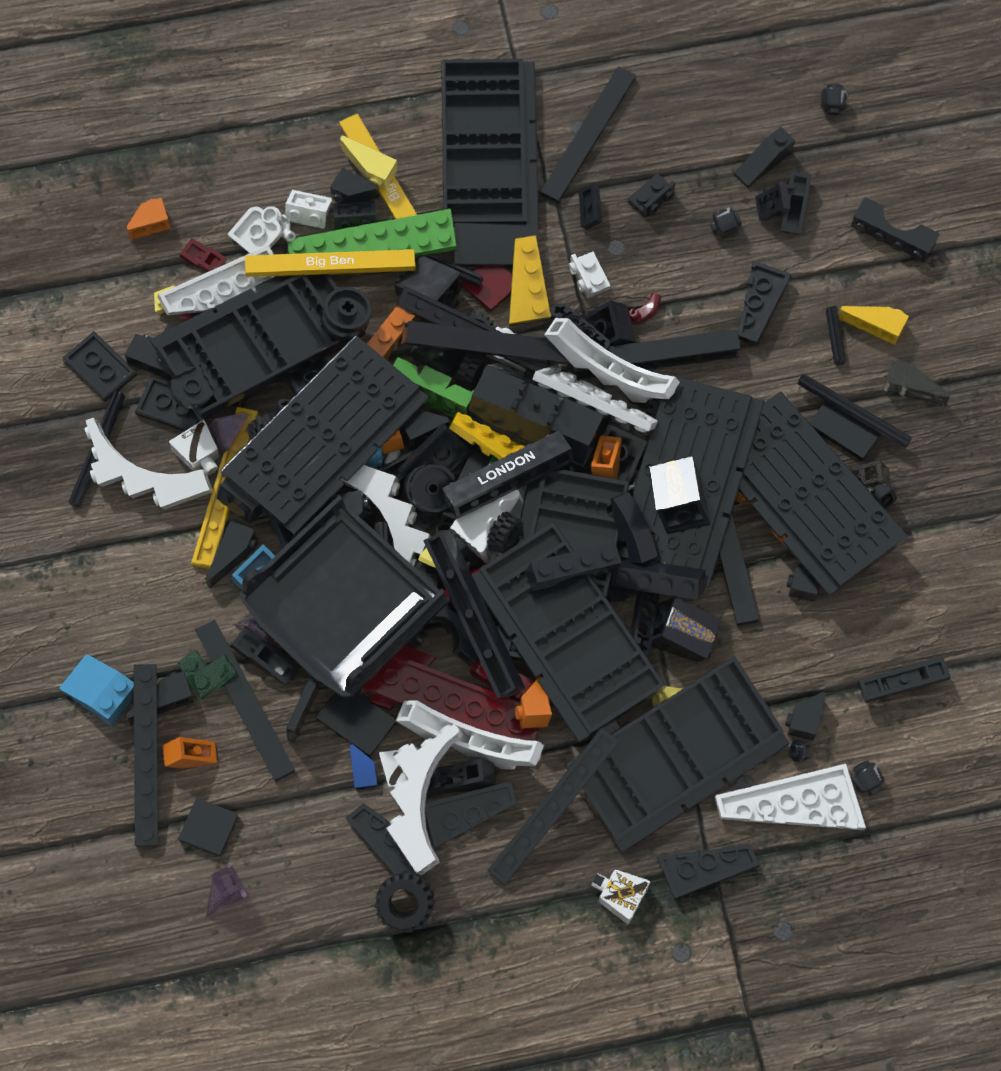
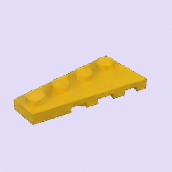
[509,236,551,325]
[449,412,526,460]

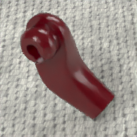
[629,293,661,324]

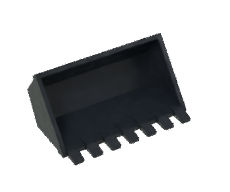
[466,363,612,471]

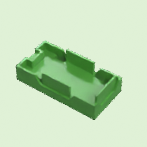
[393,357,474,419]

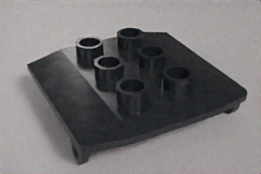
[240,496,450,698]

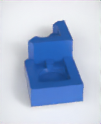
[350,744,377,788]

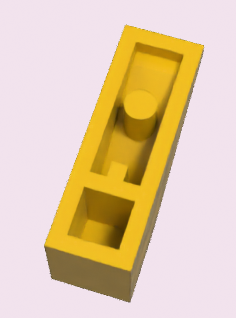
[839,306,909,345]

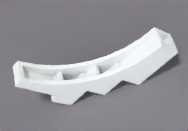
[544,318,680,403]
[85,418,213,510]
[340,465,431,567]
[396,700,544,770]
[387,724,464,875]

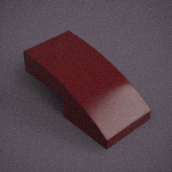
[180,238,227,272]

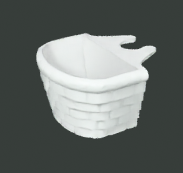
[450,490,523,564]

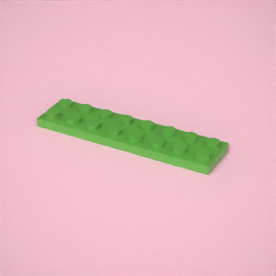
[287,209,457,257]

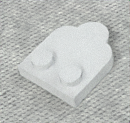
[228,207,282,253]

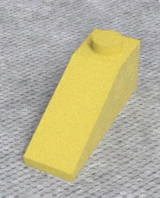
[340,135,398,190]

